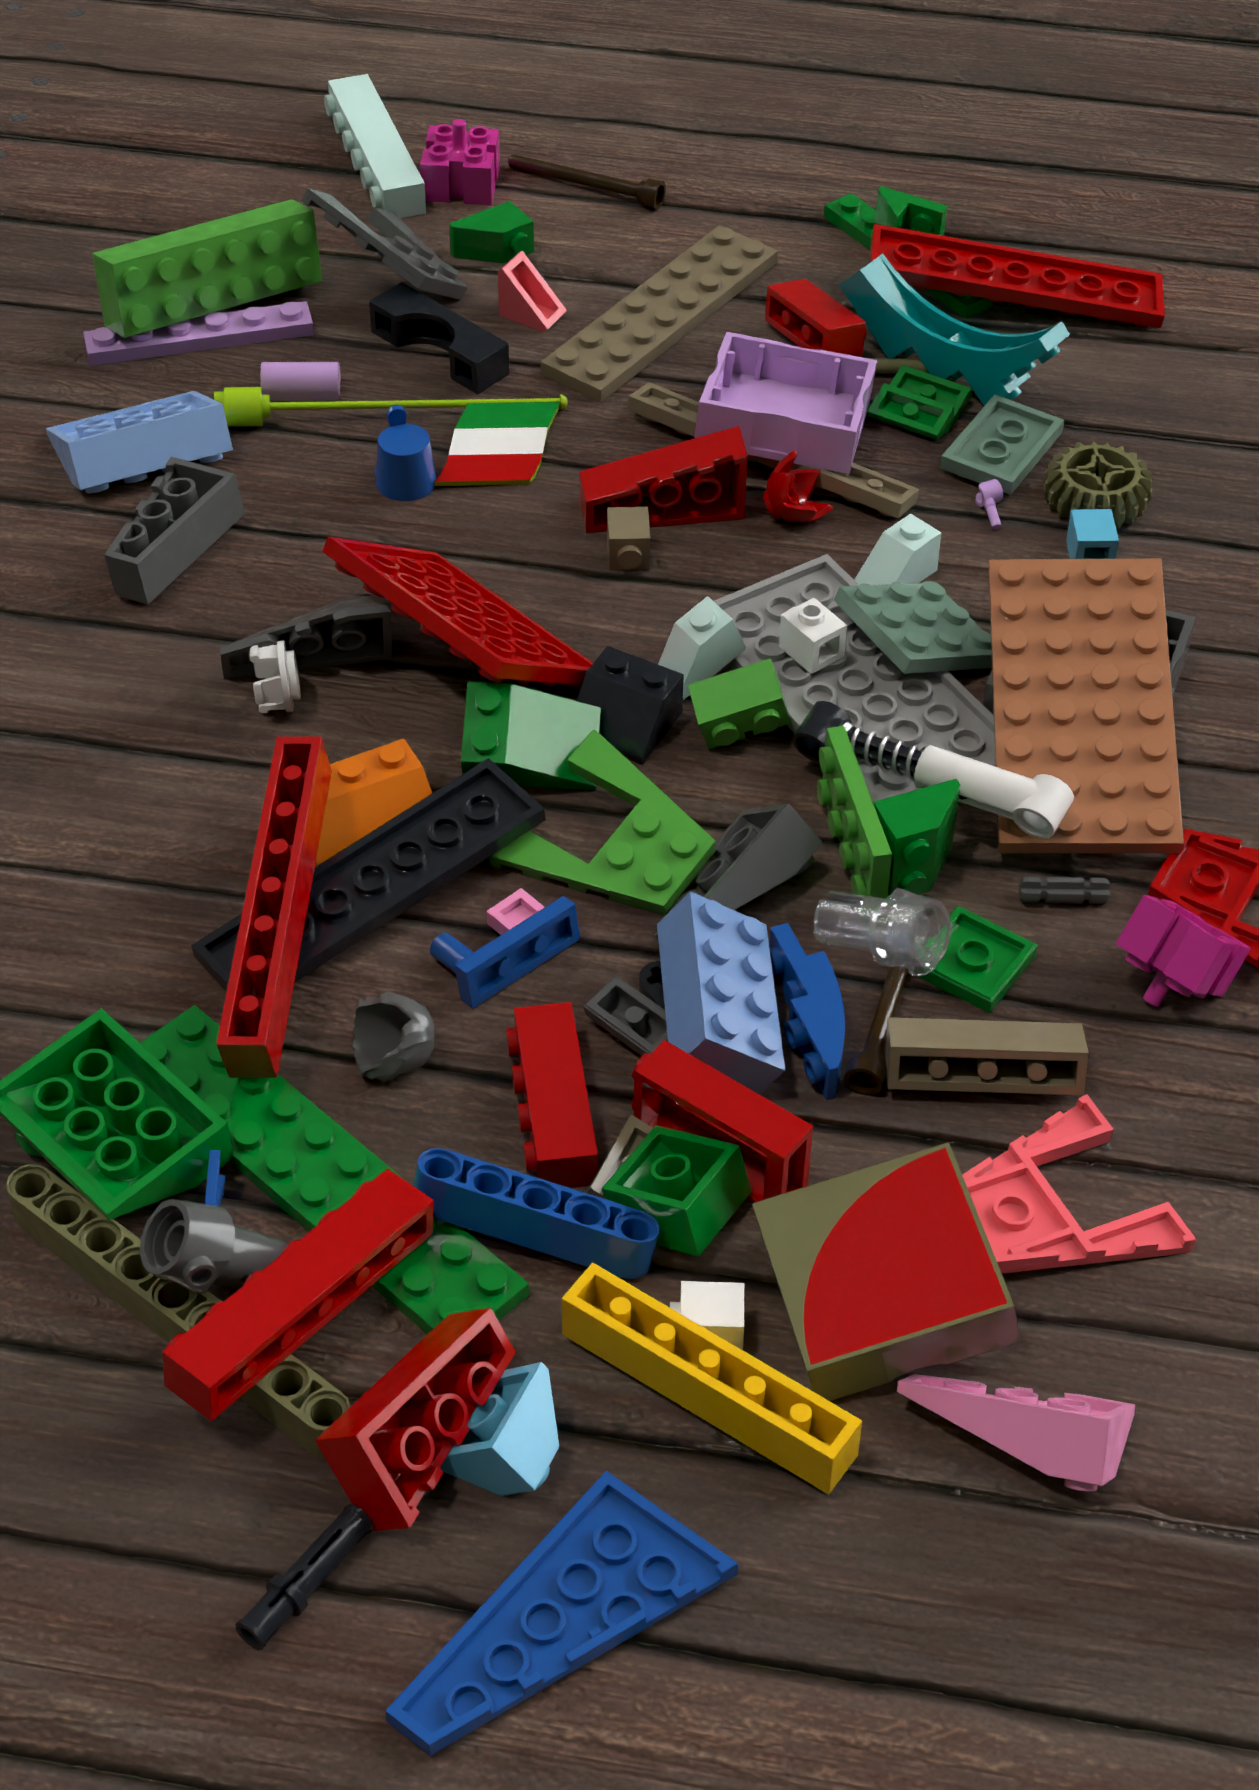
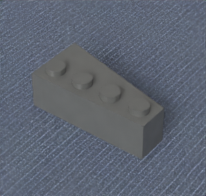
[104,457,245,605]

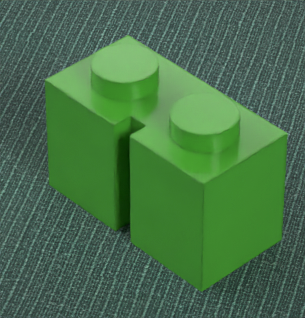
[688,658,791,750]

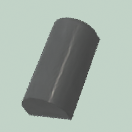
[583,975,668,1056]

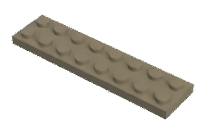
[541,225,778,403]

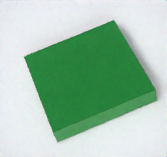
[909,905,1038,1013]

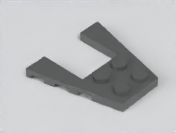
[301,188,468,300]

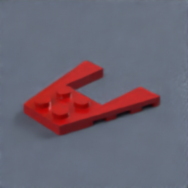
[1148,828,1259,969]

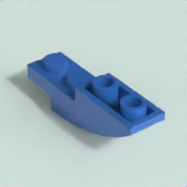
[769,923,845,1101]

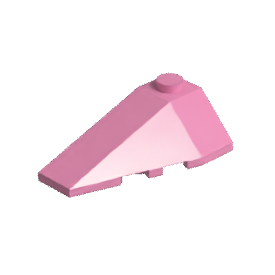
[897,1374,1135,1491]

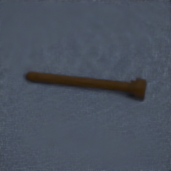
[508,155,666,210]
[844,920,921,1096]

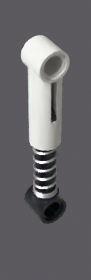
[792,701,1074,839]

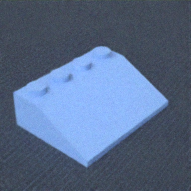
[46,391,233,493]

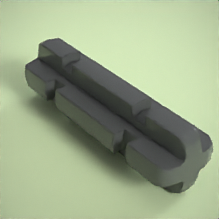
[1018,876,1110,904]

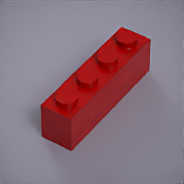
[506,1002,598,1188]

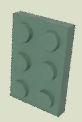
[940,394,1064,495]

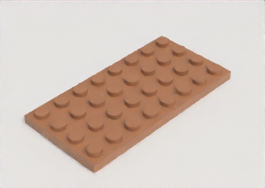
[988,558,1184,853]

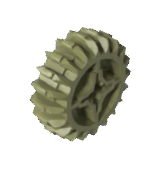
[1044,440,1152,529]

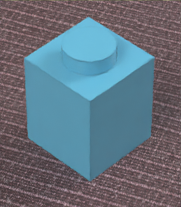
[1066,509,1119,559]

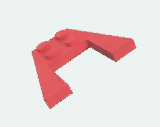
[962,1094,1196,1274]

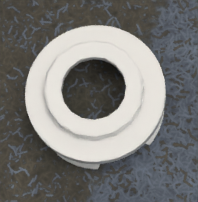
[250,641,301,713]

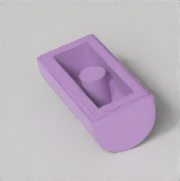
[260,362,341,401]

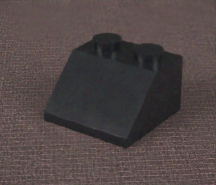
[576,646,684,765]

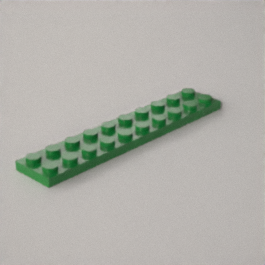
[140,1005,529,1335]

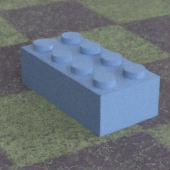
[657,892,785,1094]

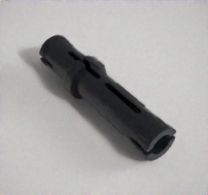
[235,1503,374,1650]

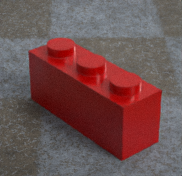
[765,278,867,357]

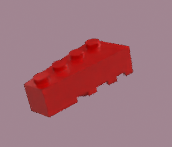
[579,426,748,533]
[315,1308,516,1531]

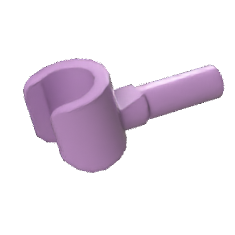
[975,479,1003,531]

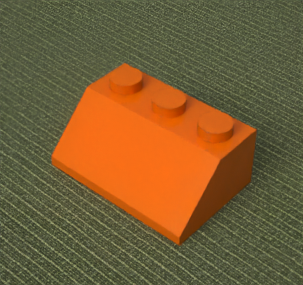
[315,738,432,867]

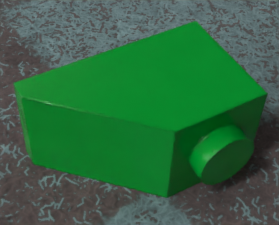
[449,201,534,263]

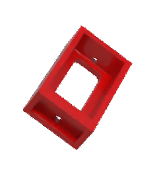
[631,1040,813,1204]

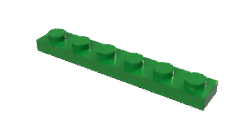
[824,193,993,319]

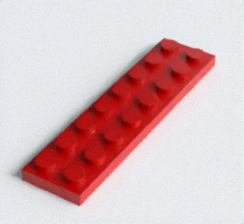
[869,224,1165,328]

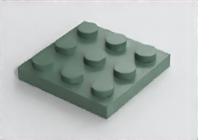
[834,581,992,674]

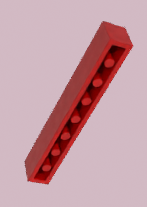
[216,736,332,1078]

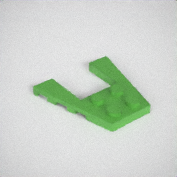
[489,729,716,916]

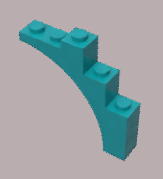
[839,254,1070,406]

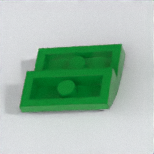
[867,365,972,440]

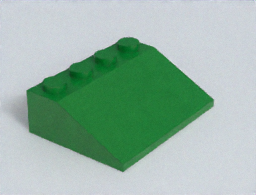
[0,1008,234,1220]

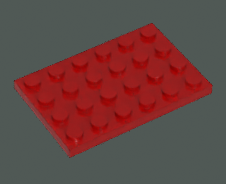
[322,536,593,689]

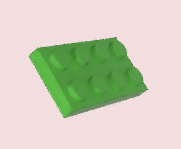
[817,726,892,920]

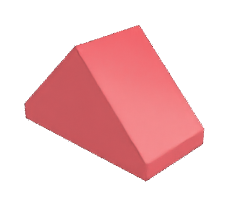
[498,251,567,332]

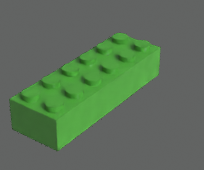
[92,199,322,338]

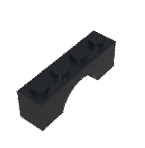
[369,282,510,395]

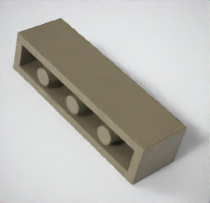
[885,1017,1089,1095]

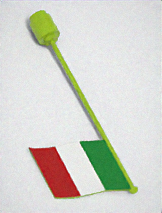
[214,387,568,486]

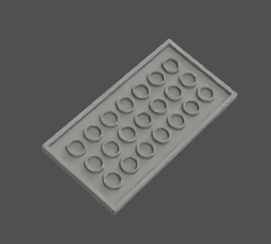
[714,554,995,802]

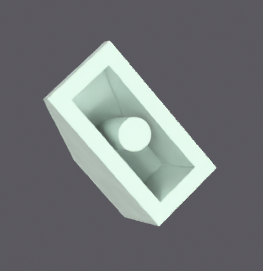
[854,514,942,585]
[658,596,747,700]

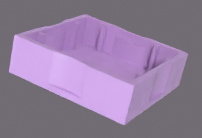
[694,332,877,474]

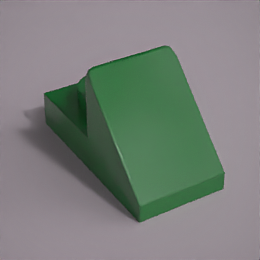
[875,186,948,236]

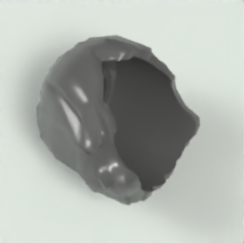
[352,991,435,1083]

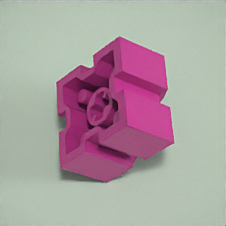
[420,119,500,205]
[1115,895,1251,1007]

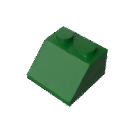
[873,779,960,903]
[601,1125,752,1257]

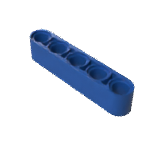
[413,1148,660,1279]

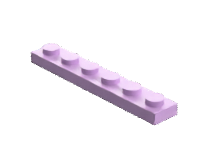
[83,301,314,366]

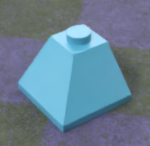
[440,1362,559,1496]

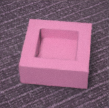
[486,888,545,935]

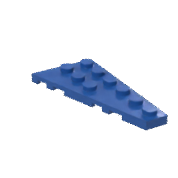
[385,1471,738,1756]

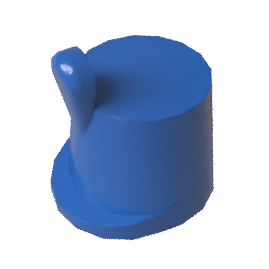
[374,405,436,501]

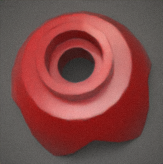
[763,450,833,523]

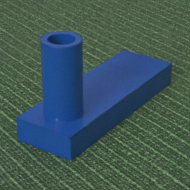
[430,896,580,1009]

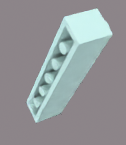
[324,74,426,218]

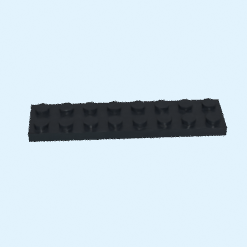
[191,758,546,991]

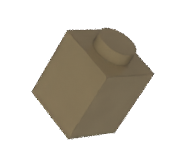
[607,507,650,571]

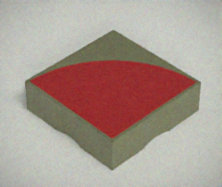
[752,1142,1021,1401]

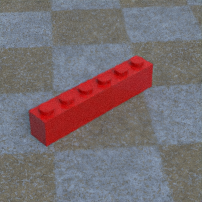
[162,1168,434,1421]

